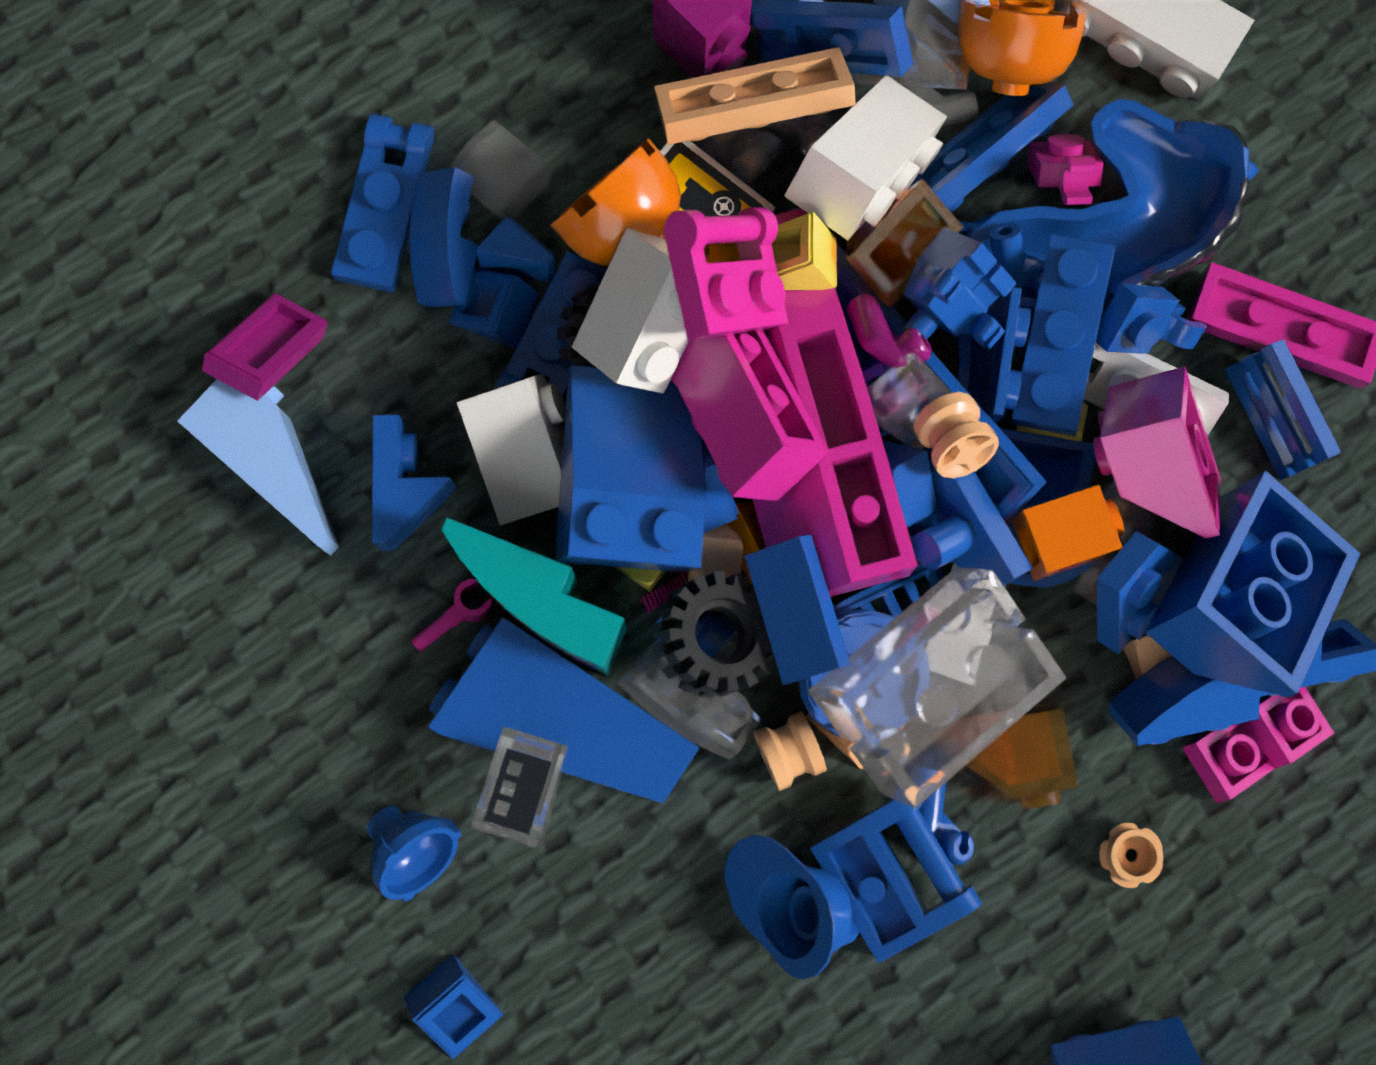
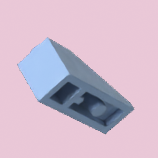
[178,379,339,555]

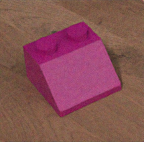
[1093,366,1221,538]

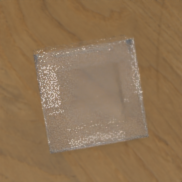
[867,353,952,449]

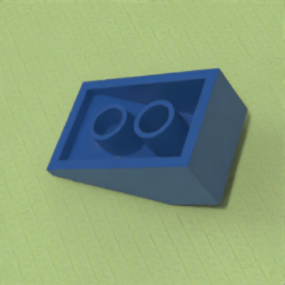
[554,365,706,573]

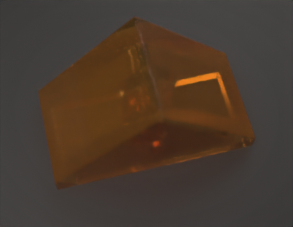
[846,179,963,307]

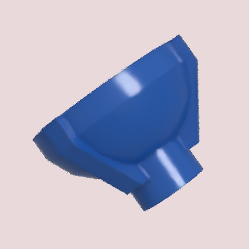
[367,806,462,902]

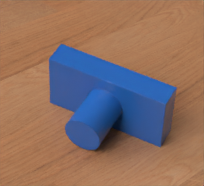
[912,470,1033,601]

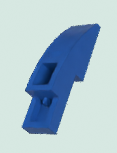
[1109,619,1376,746]

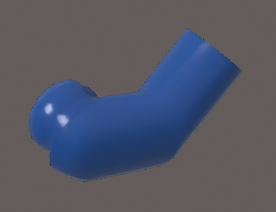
[989,223,1045,299]
[913,773,974,866]

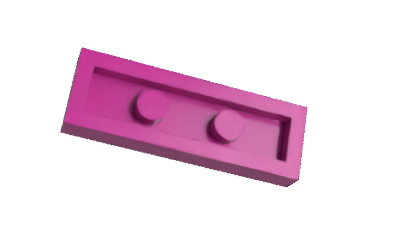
[1187,262,1376,389]

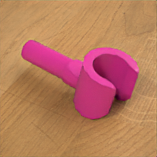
[411,579,492,652]

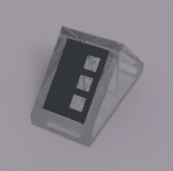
[471,727,568,848]

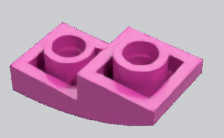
[1182,687,1334,803]

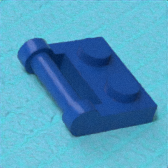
[810,787,982,964]

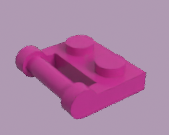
[664,207,789,340]

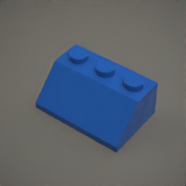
[1145,470,1360,697]

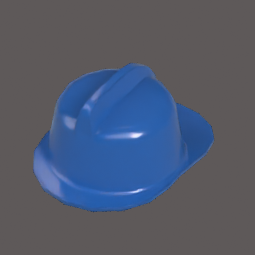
[724,835,859,980]

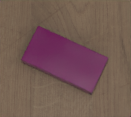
[202,293,328,401]

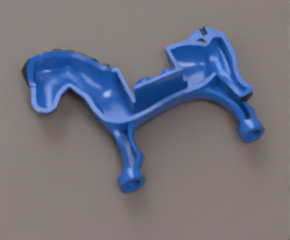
[854,99,1259,588]

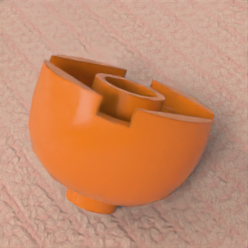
[958,0,1087,96]
[550,138,681,266]

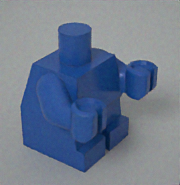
[903,228,1016,349]

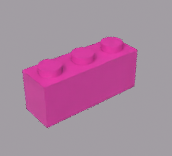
[671,330,829,501]

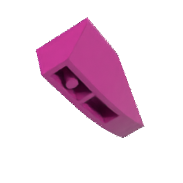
[752,208,918,597]

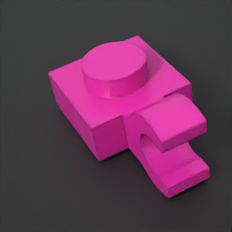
[1027,134,1104,205]

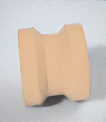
[913,392,999,478]
[753,711,827,791]

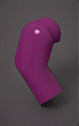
[847,294,932,373]

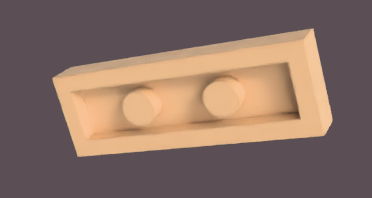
[654,47,856,145]

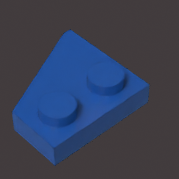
[1097,531,1184,654]

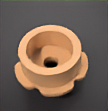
[1099,823,1163,888]

